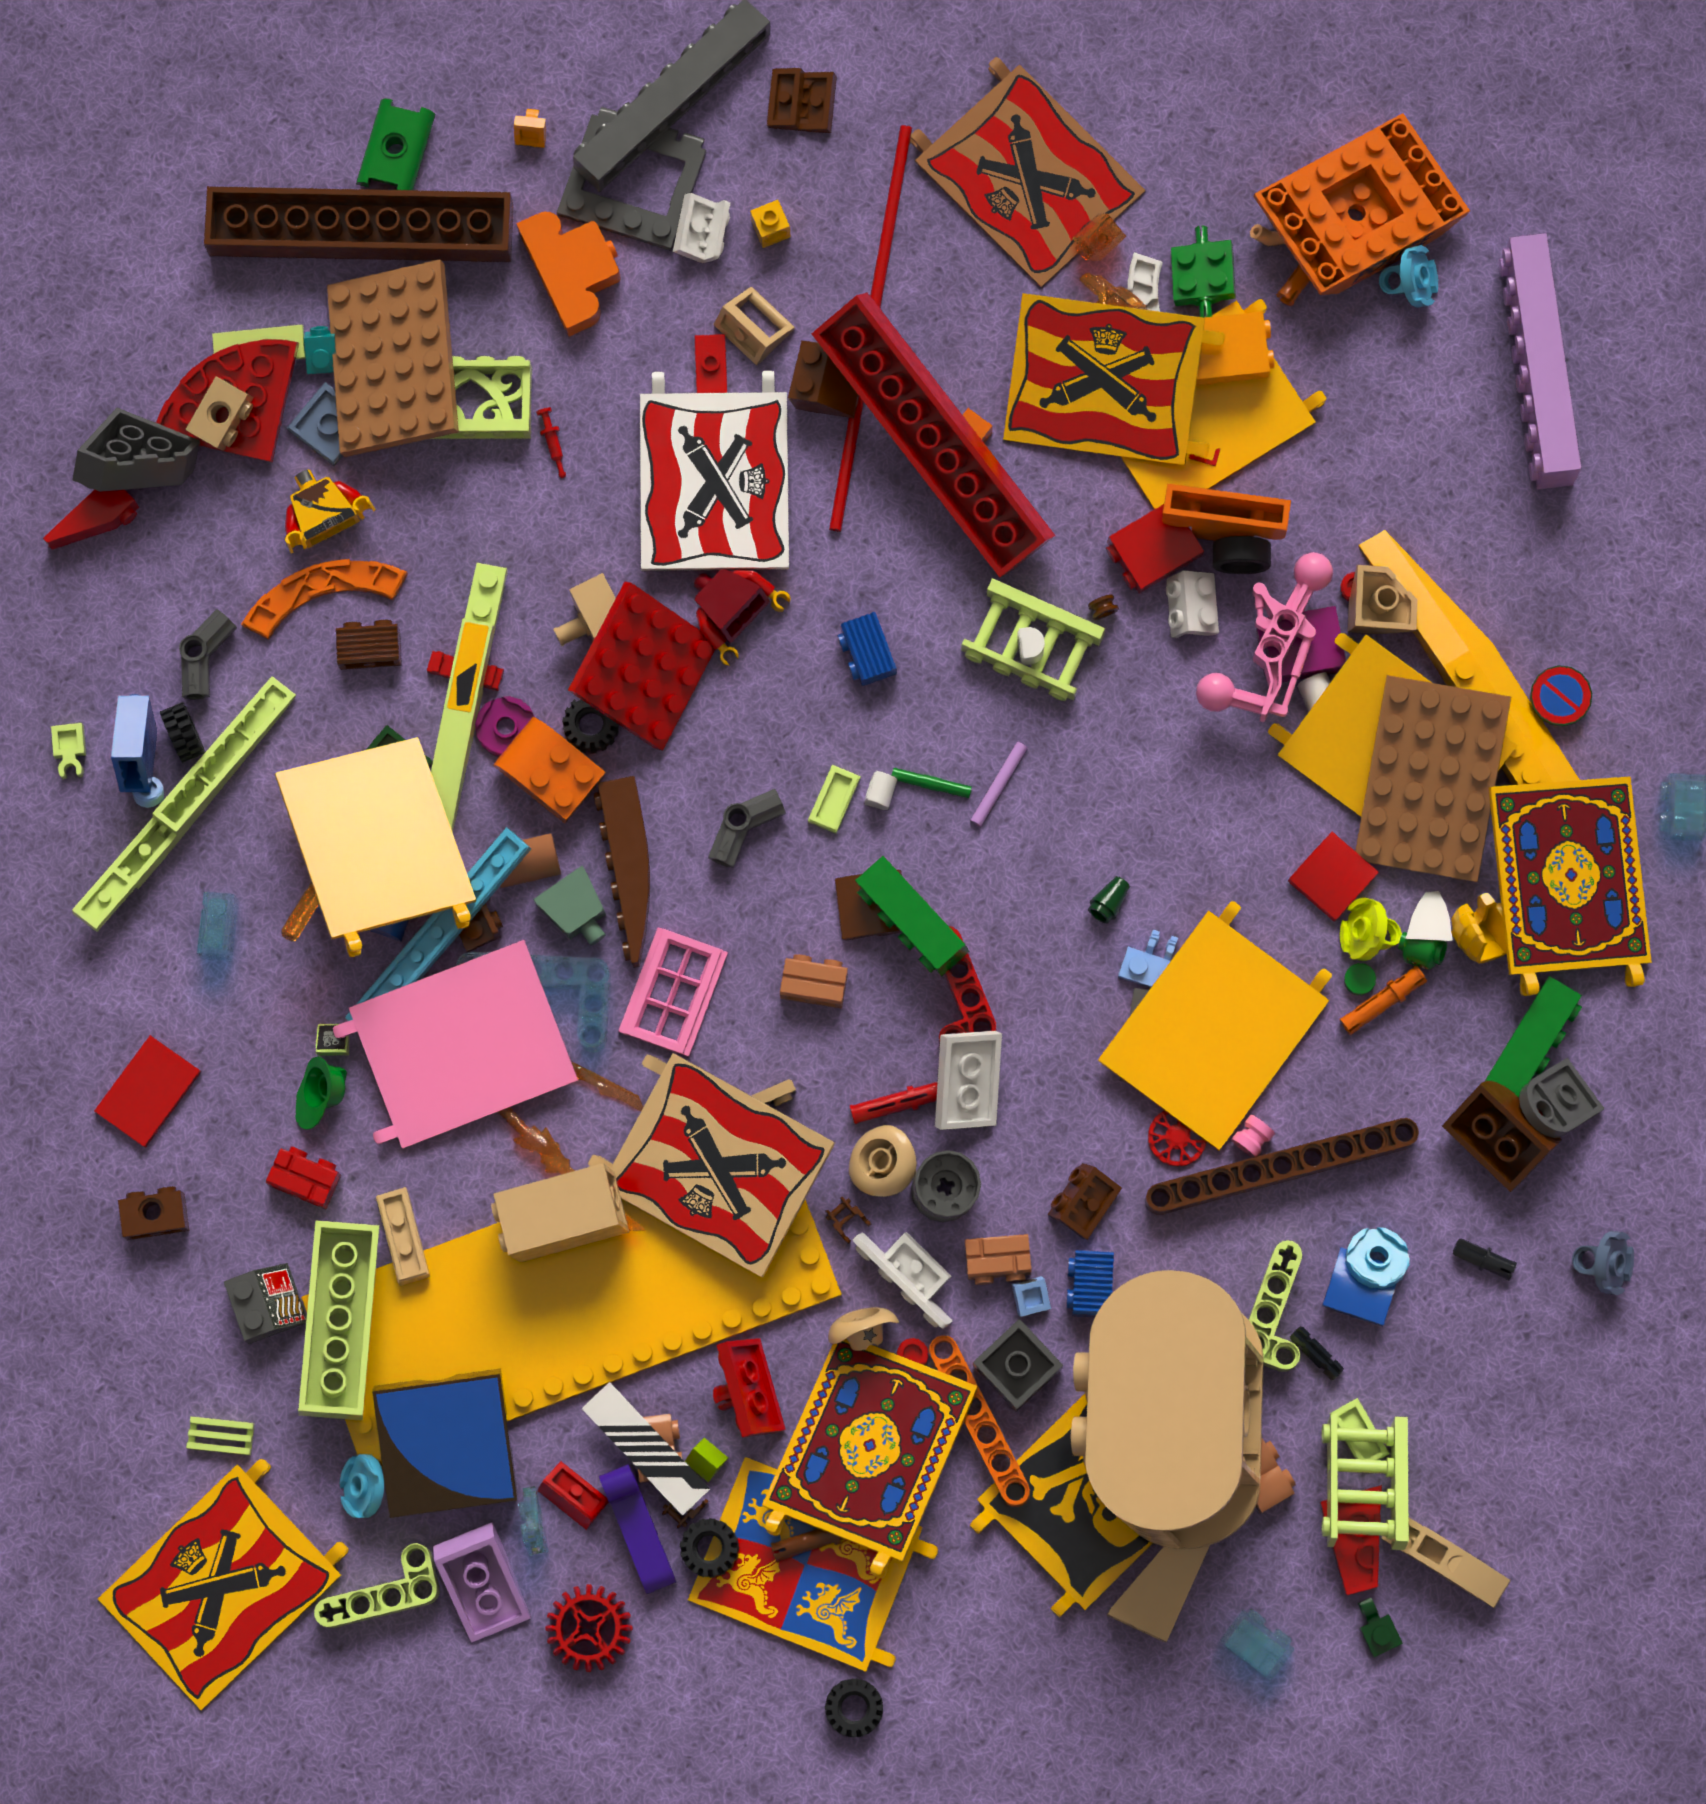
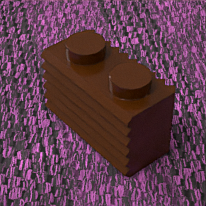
[336,620,402,670]

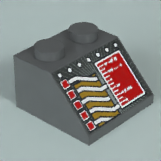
[223,1263,307,1344]

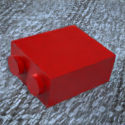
[1106,504,1204,593]

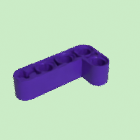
[599,1464,677,1594]

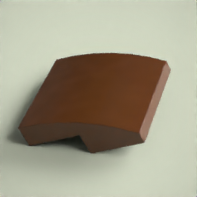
[767,68,837,133]
[835,870,902,940]

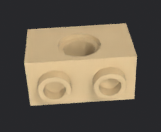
[186,377,254,451]

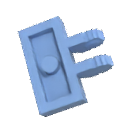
[1118,930,1178,988]

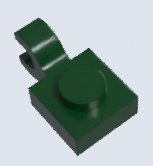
[1358,1598,1403,1657]

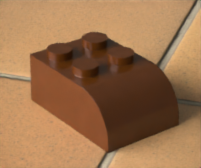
[1442,1081,1562,1192]

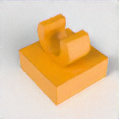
[514,109,546,148]

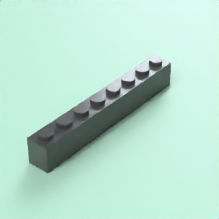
[573,0,770,192]

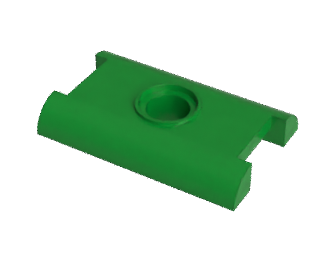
[356,99,436,190]

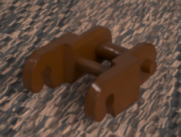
[825,1197,872,1244]
[662,1499,709,1529]

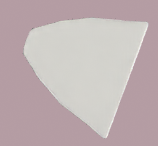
[1406,891,1453,941]

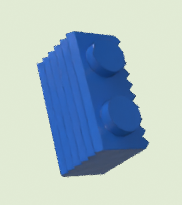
[837,612,897,686]
[1066,1250,1114,1318]

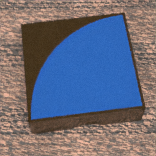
[372,1368,518,1518]

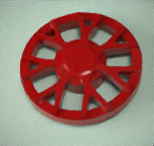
[1148,1110,1207,1167]

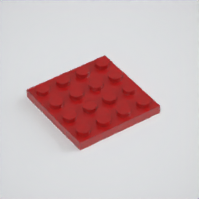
[568,582,715,751]

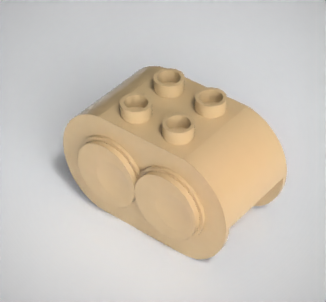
[1071,1270,1263,1549]

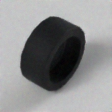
[1212,536,1271,574]

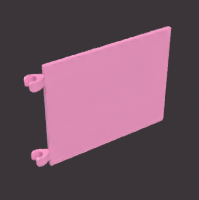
[333,940,578,1149]

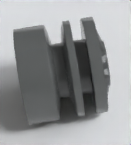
[910,1150,981,1223]

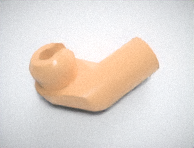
[1250,224,1285,246]

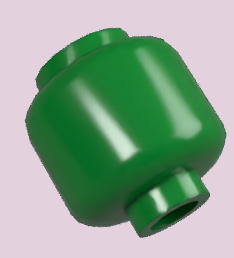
[1398,932,1447,970]

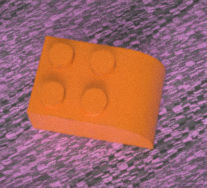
[493,717,606,824]

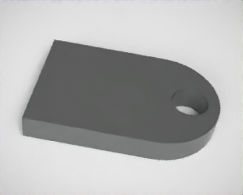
[1519,1058,1605,1138]

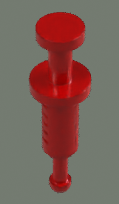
[536,407,566,478]

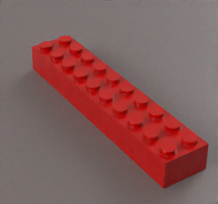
[811,292,1056,578]

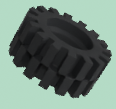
[562,699,619,754]
[160,702,205,763]
[680,1518,739,1578]
[825,1678,883,1737]

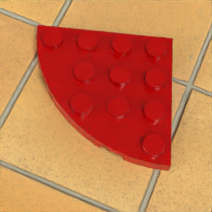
[156,339,299,463]

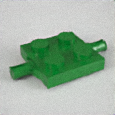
[1171,225,1236,318]

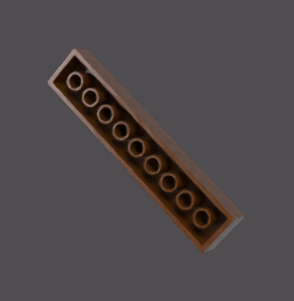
[204,186,514,262]

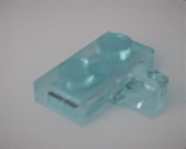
[519,1486,548,1556]

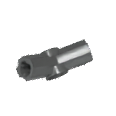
[179,609,237,700]
[708,789,786,868]

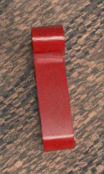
[939,926,996,1046]

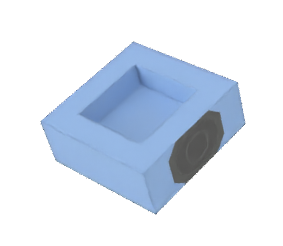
[1012,1276,1051,1317]

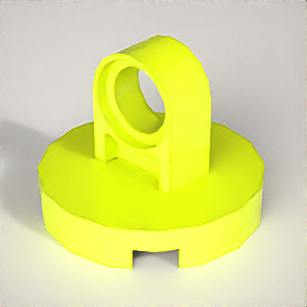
[1339,897,1402,961]

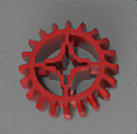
[545,1584,633,1672]

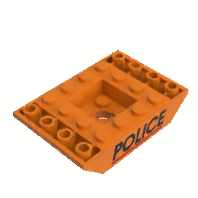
[1253,113,1470,295]

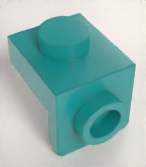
[304,326,336,374]

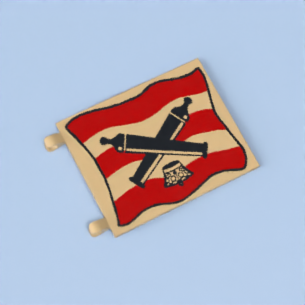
[588,1053,835,1277]

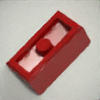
[537,1461,609,1530]

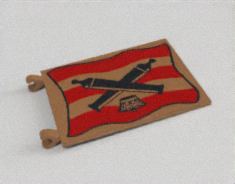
[910,57,1146,287]

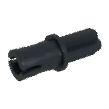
[1453,1238,1517,1281]

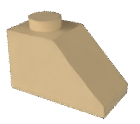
[1348,565,1418,634]

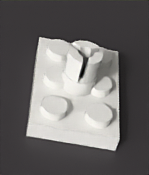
[935,1031,1002,1130]

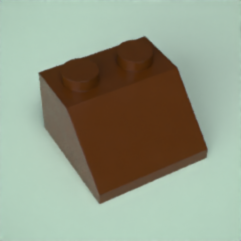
[788,340,860,418]

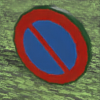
[1530,665,1593,727]

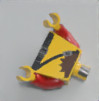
[285,469,376,553]

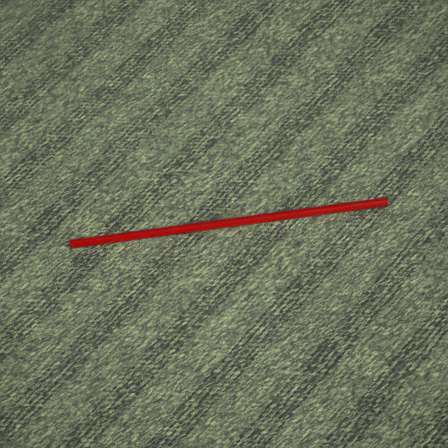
[829,125,912,532]

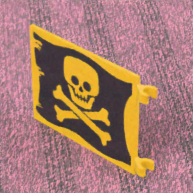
[970,1394,1153,1618]

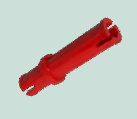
[850,1082,938,1124]

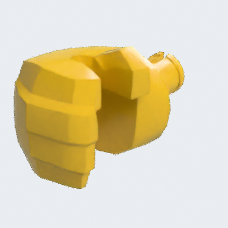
[1451,893,1507,964]

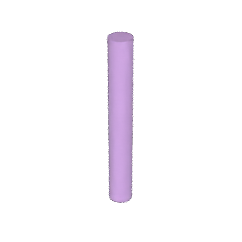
[970,742,1027,827]

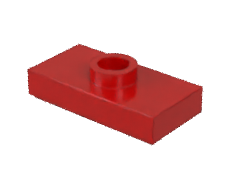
[695,334,728,393]

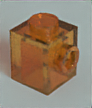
[1072,213,1127,261]

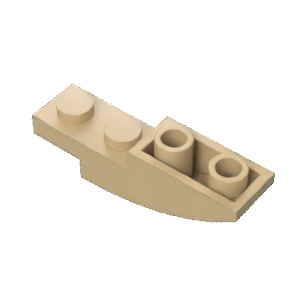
[1381,1518,1511,1608]

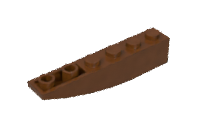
[594,776,650,968]

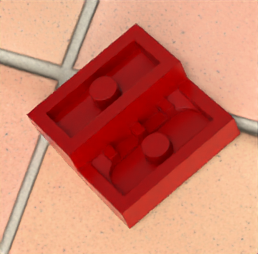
[1288,831,1379,922]

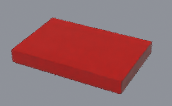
[94,1035,201,1148]

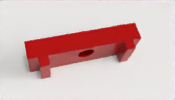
[427,651,504,691]

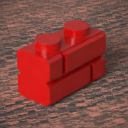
[265,1146,341,1210]

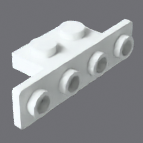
[853,1232,952,1329]

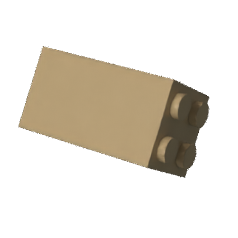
[491,1163,629,1262]

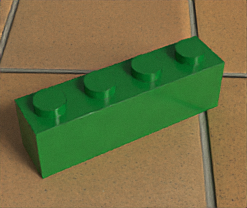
[855,856,970,977]
[1485,976,1582,1098]

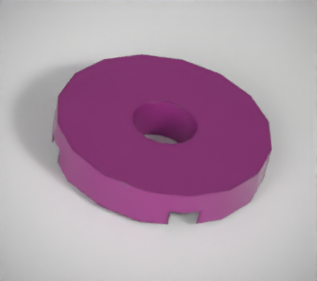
[475,696,535,757]

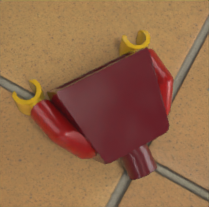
[694,569,791,666]

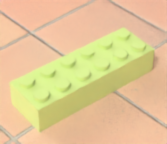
[298,1220,379,1420]

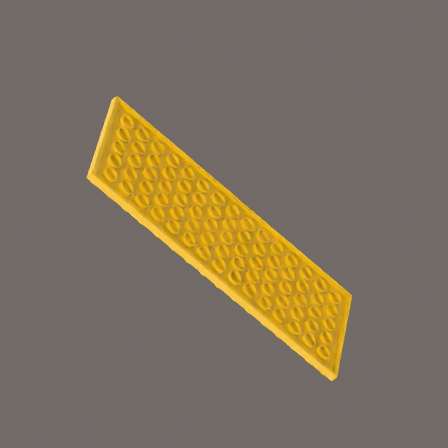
[301,1198,842,1469]

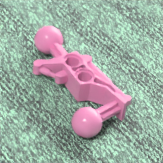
[1196,552,1333,722]

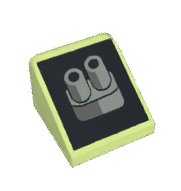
[316,1024,349,1056]

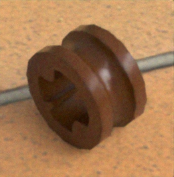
[1088,594,1119,620]

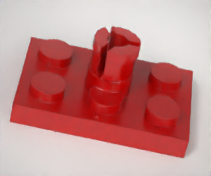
[713,1338,786,1438]

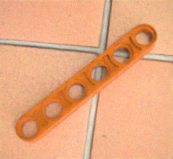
[929,1335,1030,1507]

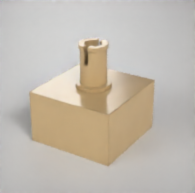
[554,573,616,646]

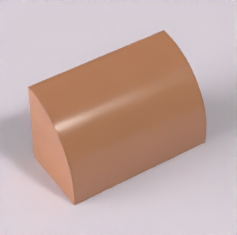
[500,833,561,888]

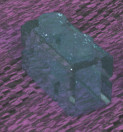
[1659,773,1706,842]
[197,892,239,961]
[1218,1609,1294,1681]

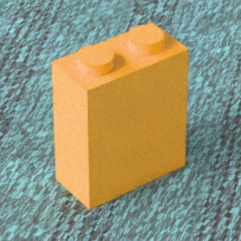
[1196,311,1275,385]

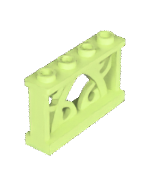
[431,356,532,439]

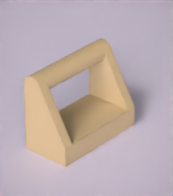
[713,287,795,365]

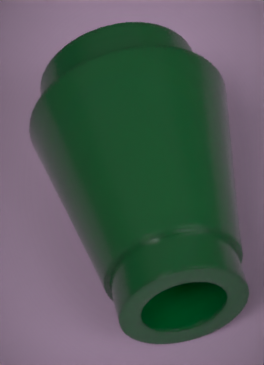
[1088,876,1130,924]

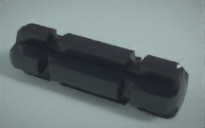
[1290,1326,1344,1380]

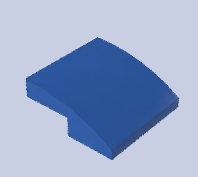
[1322,1247,1396,1327]

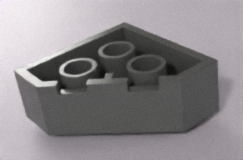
[72,407,200,492]

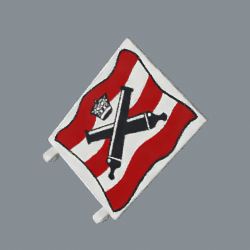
[640,371,789,571]

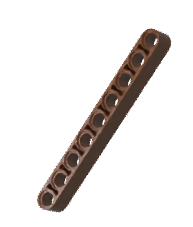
[1145,1118,1419,1215]

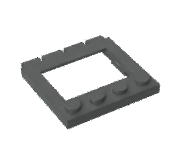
[557,107,707,251]

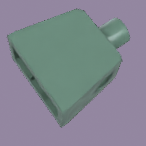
[533,866,606,946]

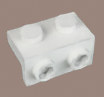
[673,193,730,263]
[1166,571,1219,638]

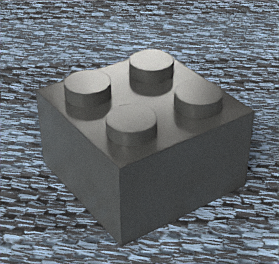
[973,1319,1063,1412]

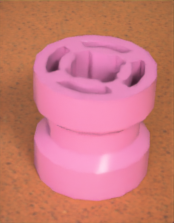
[1231,1115,1275,1158]

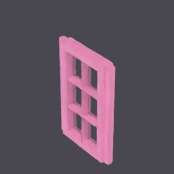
[618,927,728,1057]

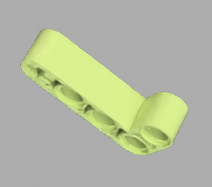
[1248,1240,1302,1372]
[314,1543,440,1628]

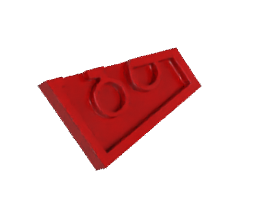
[1319,1485,1382,1596]

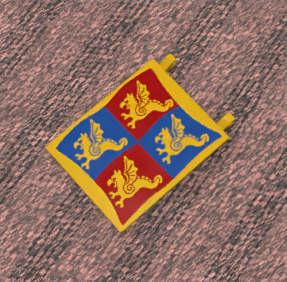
[688,1457,938,1672]

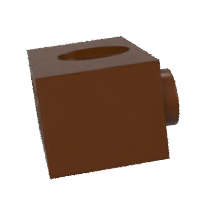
[118,1186,190,1241]

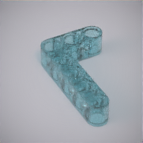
[456,952,611,1052]

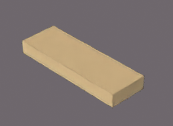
[376,1187,430,1286]

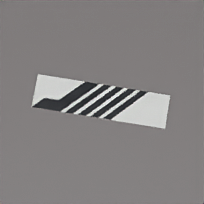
[582,1382,710,1516]

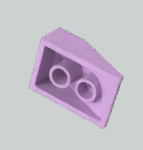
[433,1522,531,1643]

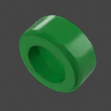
[1344,963,1376,996]

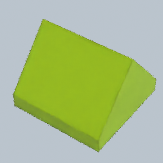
[685,1438,728,1483]

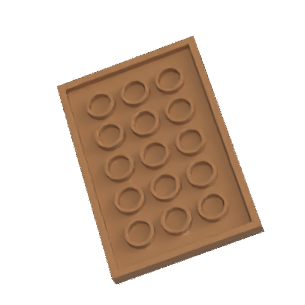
[327,259,459,457]
[1355,675,1512,882]

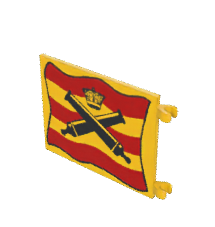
[1003,293,1225,465]
[98,1459,349,1711]

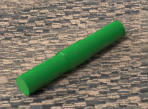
[891,768,972,798]

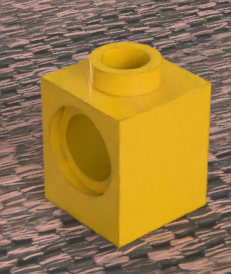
[750,200,791,248]

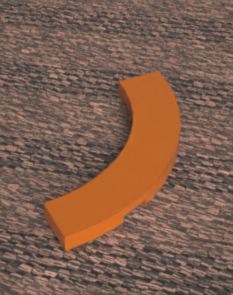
[241,559,408,640]

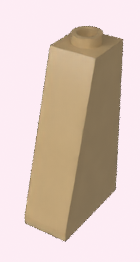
[1107,1545,1210,1643]

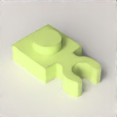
[51,723,86,779]

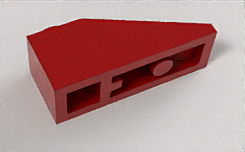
[43,489,139,550]

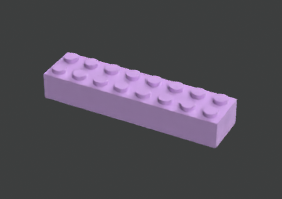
[1499,234,1581,489]

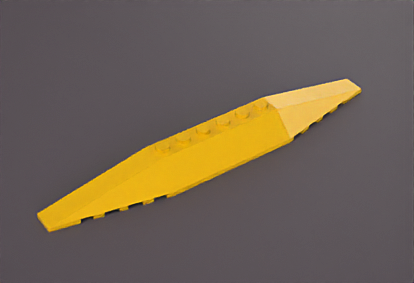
[1359,530,1580,785]

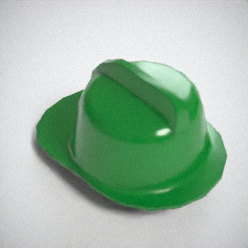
[295,1056,347,1130]

